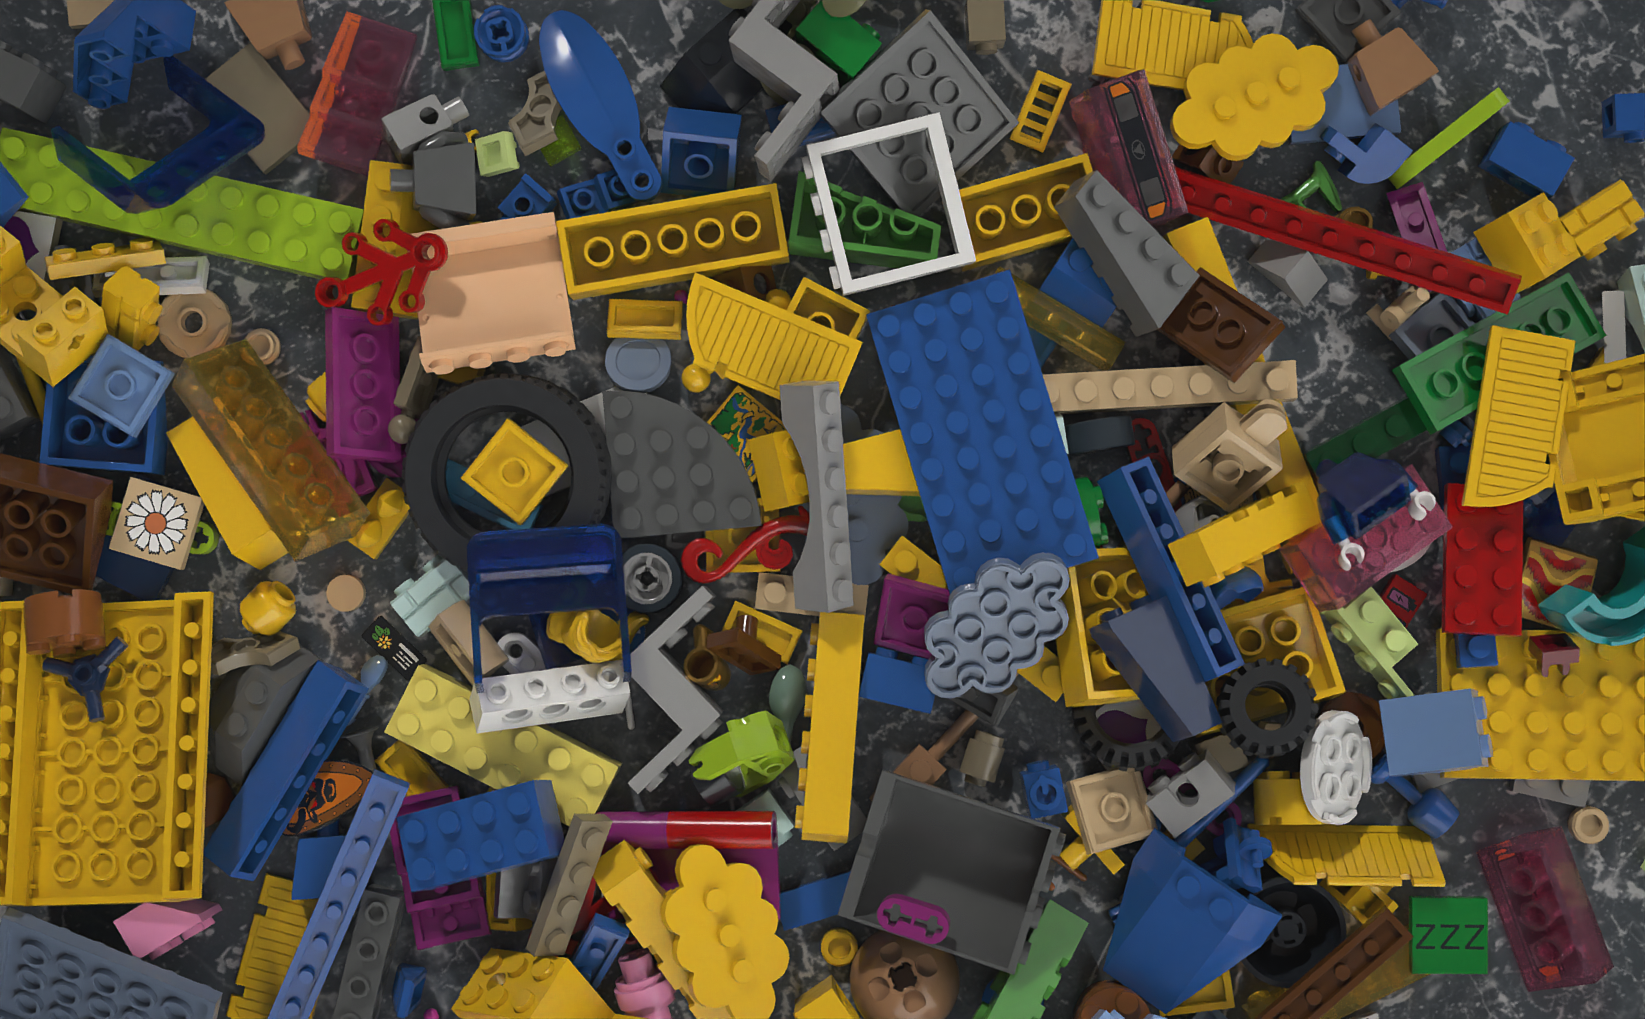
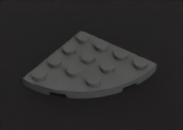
[602,391,763,539]

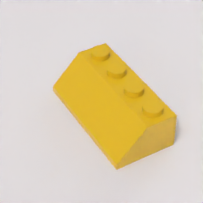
[351,160,439,320]

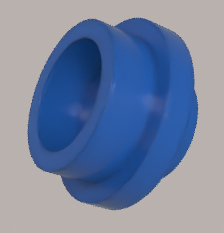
[1439,420,1473,448]

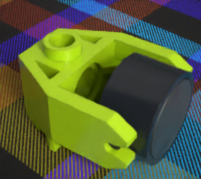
[688,710,795,807]

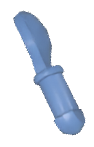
[347,655,388,726]

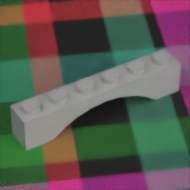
[780,381,854,613]

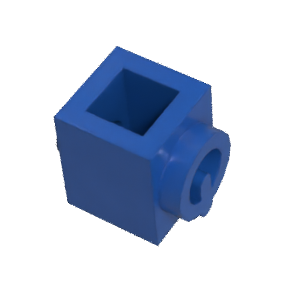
[1019,760,1068,819]

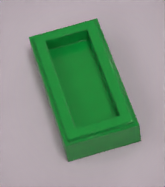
[432,0,480,71]

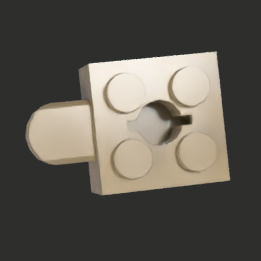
[1172,399,1287,513]

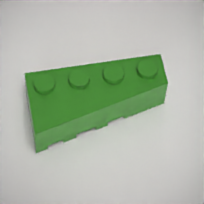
[789,171,941,268]
[972,899,1089,1019]

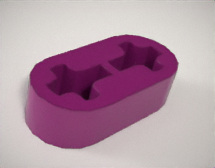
[877,894,951,944]

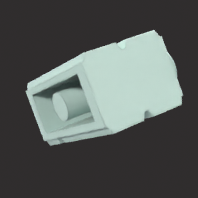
[390,555,480,637]

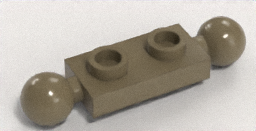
[388,336,439,444]

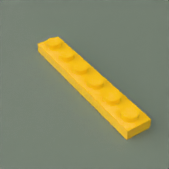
[879,536,1064,702]

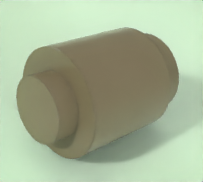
[959,730,1005,787]

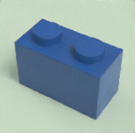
[1478,121,1575,199]
[859,647,935,714]

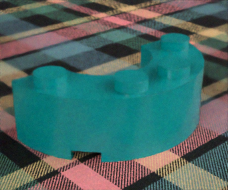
[1538,526,1645,646]

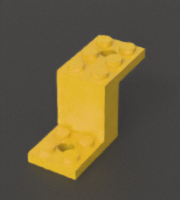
[451,948,648,1019]

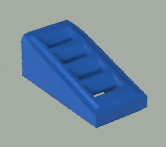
[391,963,428,1019]

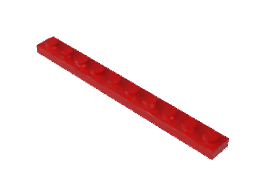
[1157,162,1522,315]

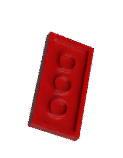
[1442,483,1523,637]

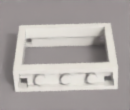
[801,112,976,296]

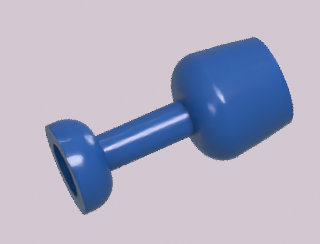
[1371,754,1460,839]

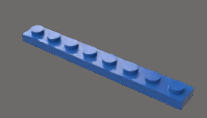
[267,769,410,1019]

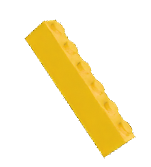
[795,612,864,843]

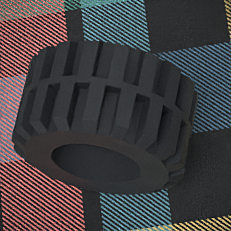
[1216,658,1318,759]

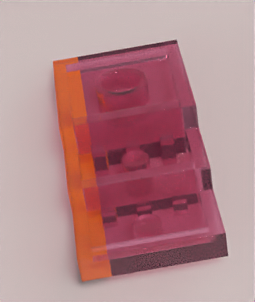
[297,11,417,176]

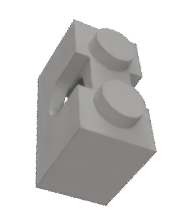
[1146,749,1236,838]

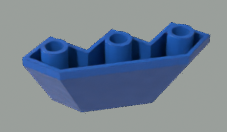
[73,0,196,109]

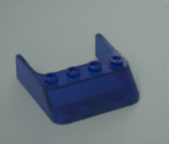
[51,55,266,214]

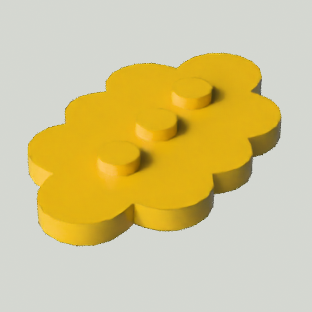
[1170,33,1339,161]
[660,844,790,1019]

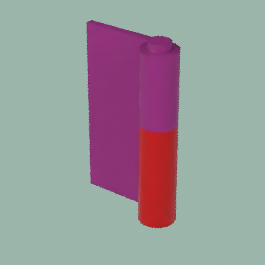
[595,811,781,920]

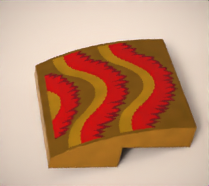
[1522,537,1598,628]

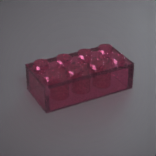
[1279,464,1452,612]

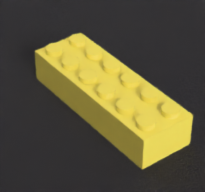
[384,664,623,827]

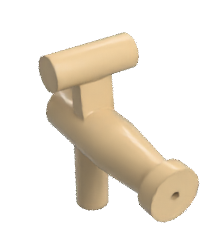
[1366,285,1435,340]

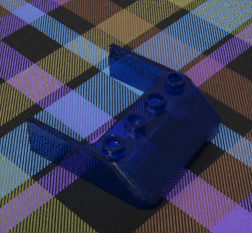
[467,524,632,693]

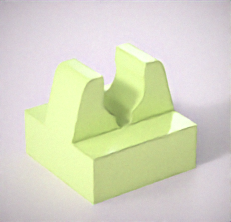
[475,131,520,177]

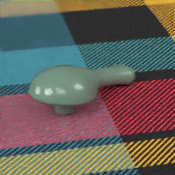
[769,664,807,745]

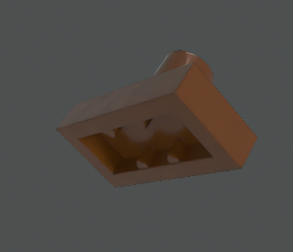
[706,615,781,675]

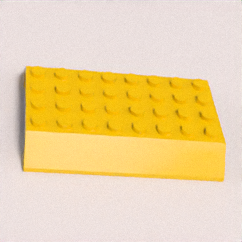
[0,591,214,907]

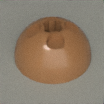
[850,930,960,1019]

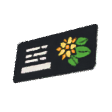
[361,616,427,680]

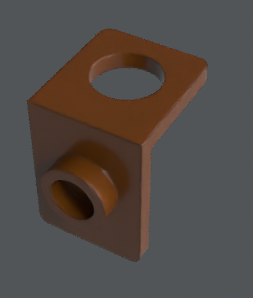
[1172,144,1244,184]
[710,265,777,301]

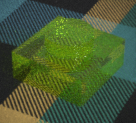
[540,115,582,167]

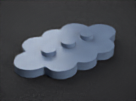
[796,404,908,585]
[924,552,1070,699]

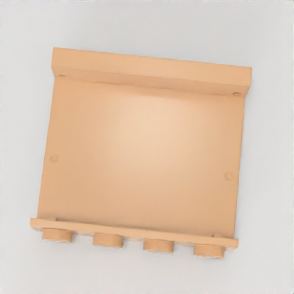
[406,212,576,375]

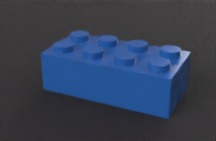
[396,780,564,892]

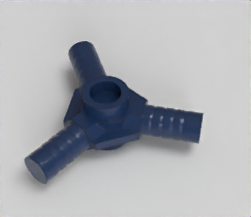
[42,636,128,722]

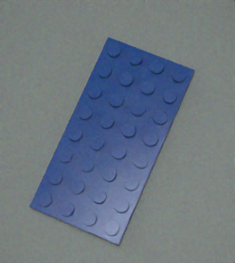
[866,269,1099,594]

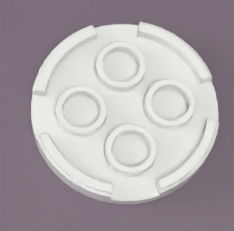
[1300,710,1373,825]

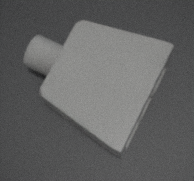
[381,94,469,165]

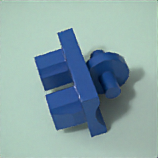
[1213,817,1273,894]

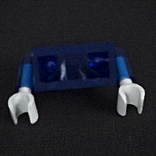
[1315,453,1436,571]

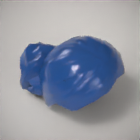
[1209,566,1264,610]

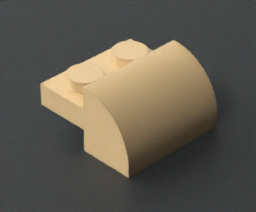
[428,600,510,686]

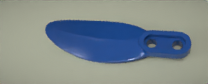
[539,10,663,202]

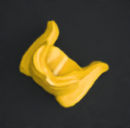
[546,571,649,664]

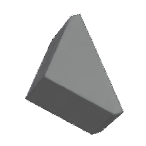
[1247,238,1328,308]

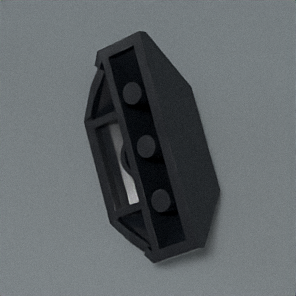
[660,5,792,114]

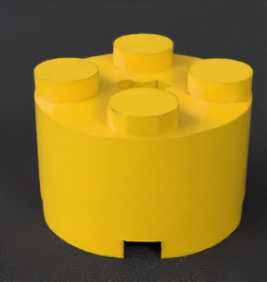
[1253,771,1331,825]

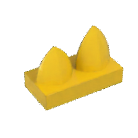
[344,478,410,559]

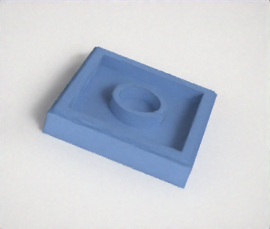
[68,334,175,438]

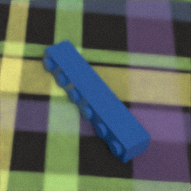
[1097,457,1245,682]
[203,660,369,881]

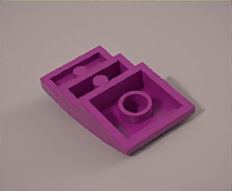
[390,785,492,950]

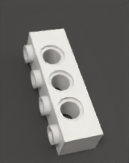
[469,660,631,734]

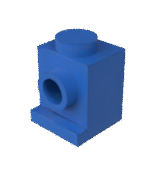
[497,173,558,220]

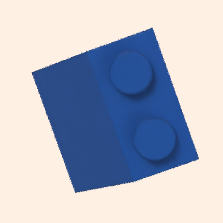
[661,107,742,197]
[1031,238,1117,343]

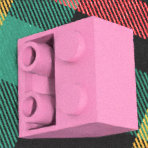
[113,899,222,960]

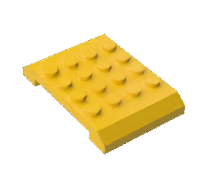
[1548,354,1645,525]

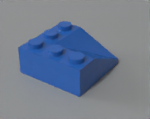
[39,356,168,475]

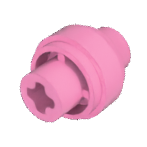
[614,948,676,1019]

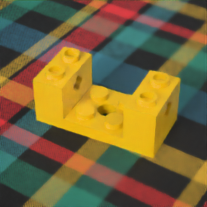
[0,226,108,387]

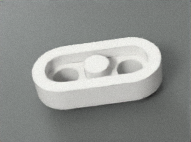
[498,632,559,674]

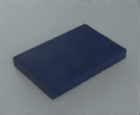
[96,473,206,601]

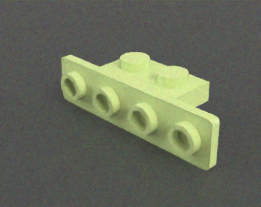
[1308,581,1418,699]

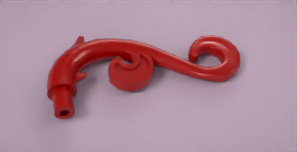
[681,506,809,584]

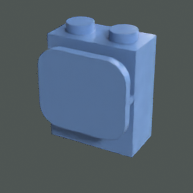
[1379,688,1493,777]

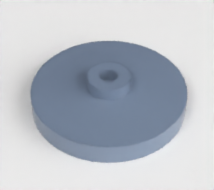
[605,338,672,393]

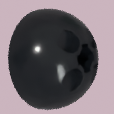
[1241,876,1347,988]

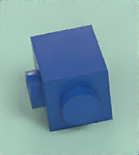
[1601,93,1645,143]

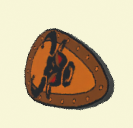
[282,760,374,837]

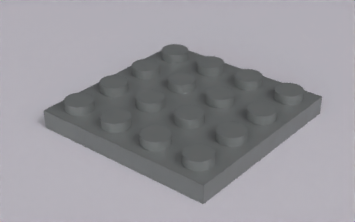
[820,9,1019,217]

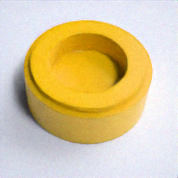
[821,927,858,967]

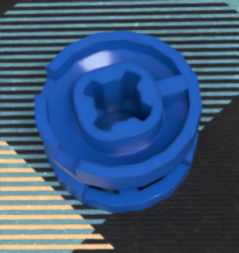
[474,5,530,62]

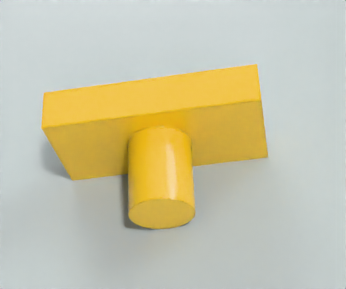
[1060,804,1125,875]

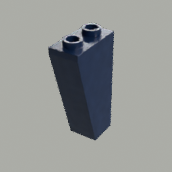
[1089,595,1223,742]

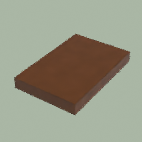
[1157,267,1285,383]

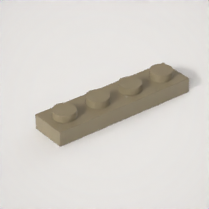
[526,813,613,957]

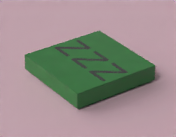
[1409,896,1488,974]

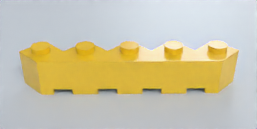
[593,840,770,1019]

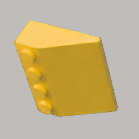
[1056,548,1149,707]
[1195,585,1346,738]

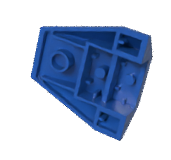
[1103,828,1282,1014]

